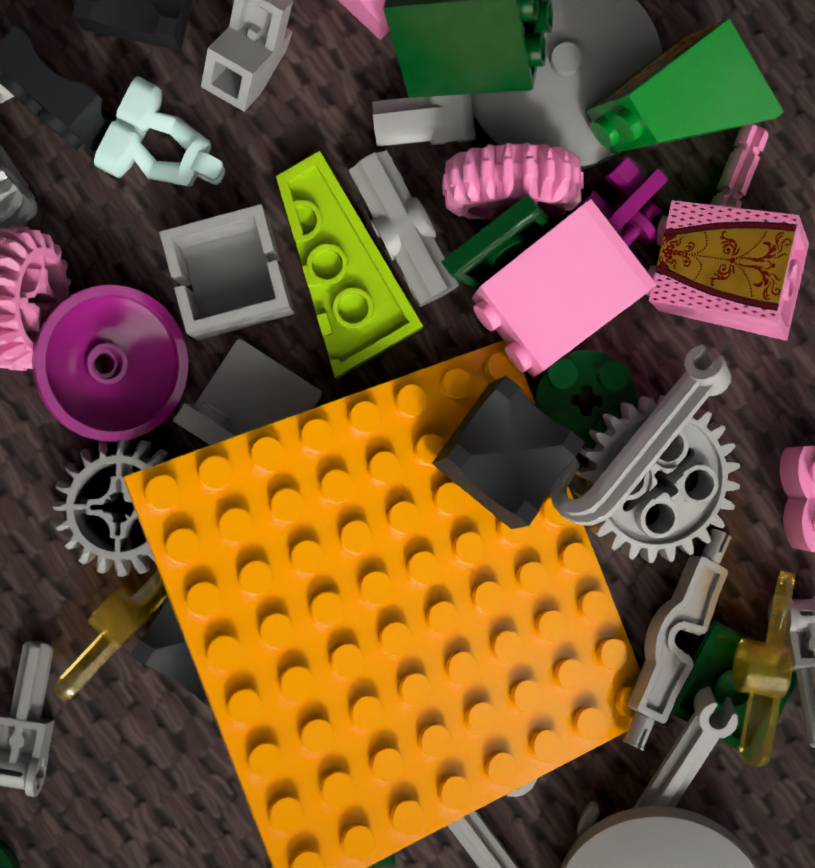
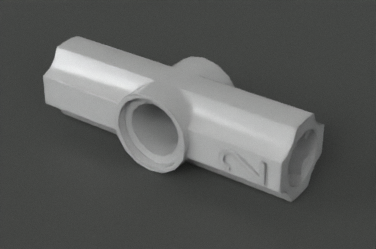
[348,150,459,307]

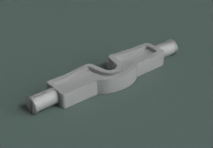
[623,529,732,751]

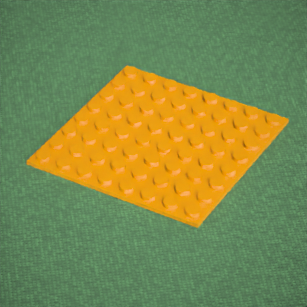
[123,340,641,868]

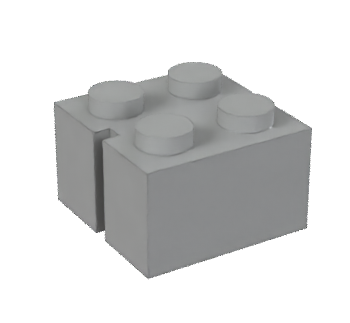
[159,204,295,340]

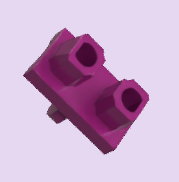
[570,156,668,246]

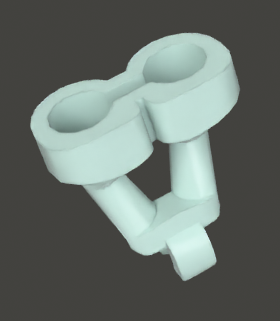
[94,76,225,187]

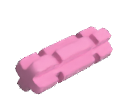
[710,124,769,208]

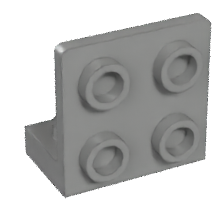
[173,339,323,445]

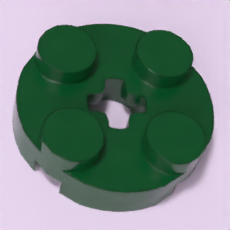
[534,350,637,449]

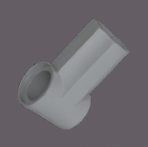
[372,94,476,147]

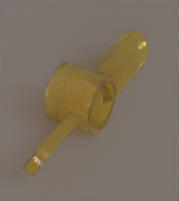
[53,570,168,701]
[733,571,795,767]

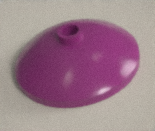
[32,285,188,442]

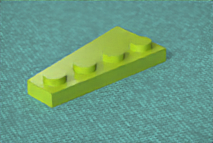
[276,151,423,379]

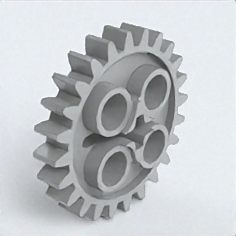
[574,395,740,563]

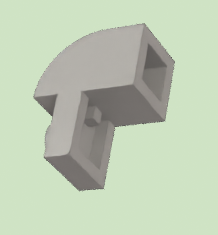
[201,0,293,112]

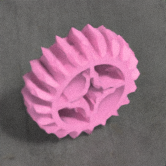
[442,142,584,221]
[0,226,72,371]

